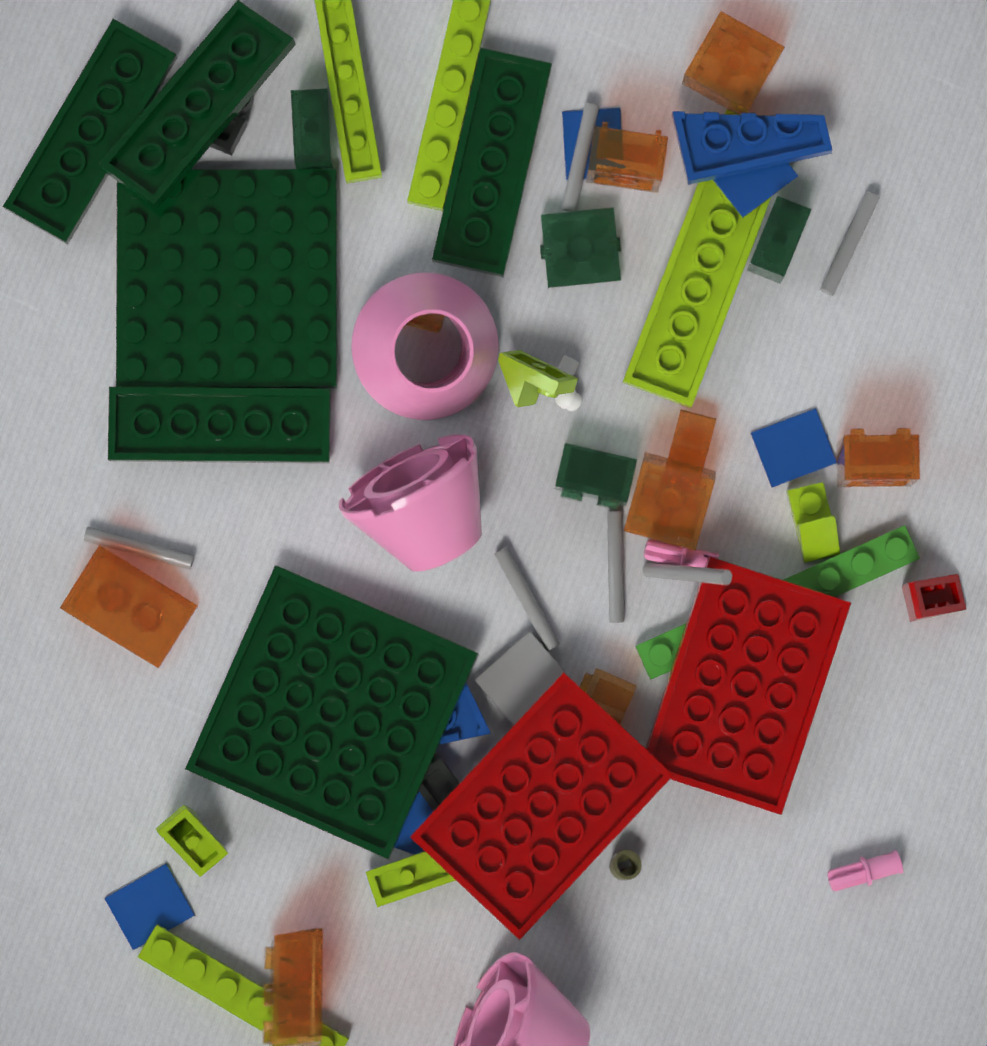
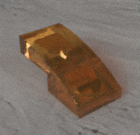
[661,409,716,495]

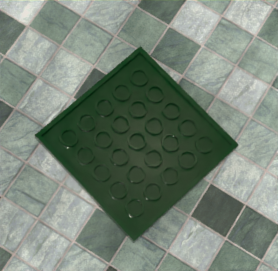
[116,169,337,389]
[185,565,479,859]

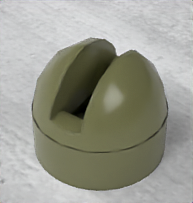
[609,850,642,881]

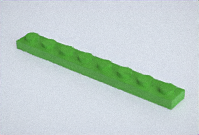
[635,525,920,680]

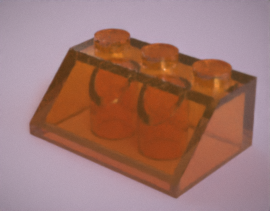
[262,928,323,1046]

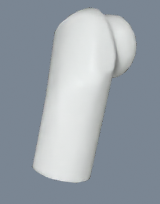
[554,355,582,411]

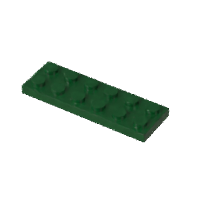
[99,0,296,210]
[3,19,177,245]
[432,48,552,277]
[108,387,331,464]

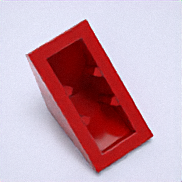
[902,574,967,622]

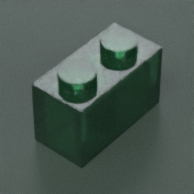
[291,88,334,169]
[747,196,812,284]
[555,443,637,510]

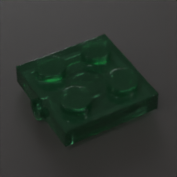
[540,207,621,289]

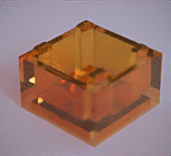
[682,11,785,115]
[586,122,668,193]
[836,428,920,487]
[624,452,716,551]

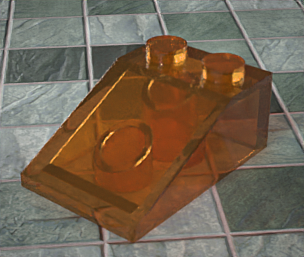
[60,545,198,668]

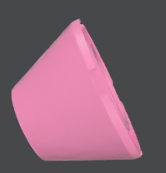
[351,272,499,420]
[339,435,482,572]
[454,952,590,1046]

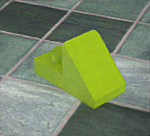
[498,350,578,408]
[786,482,840,563]
[155,805,228,877]

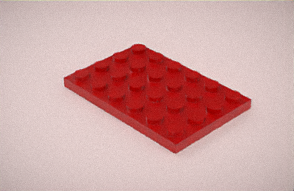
[646,556,851,815]
[410,672,674,940]

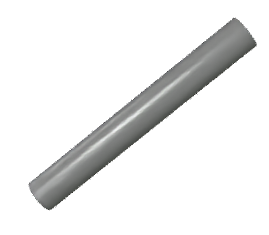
[561,103,599,213]
[820,191,880,296]
[607,511,624,623]
[84,527,194,569]
[494,547,560,651]
[643,562,732,585]

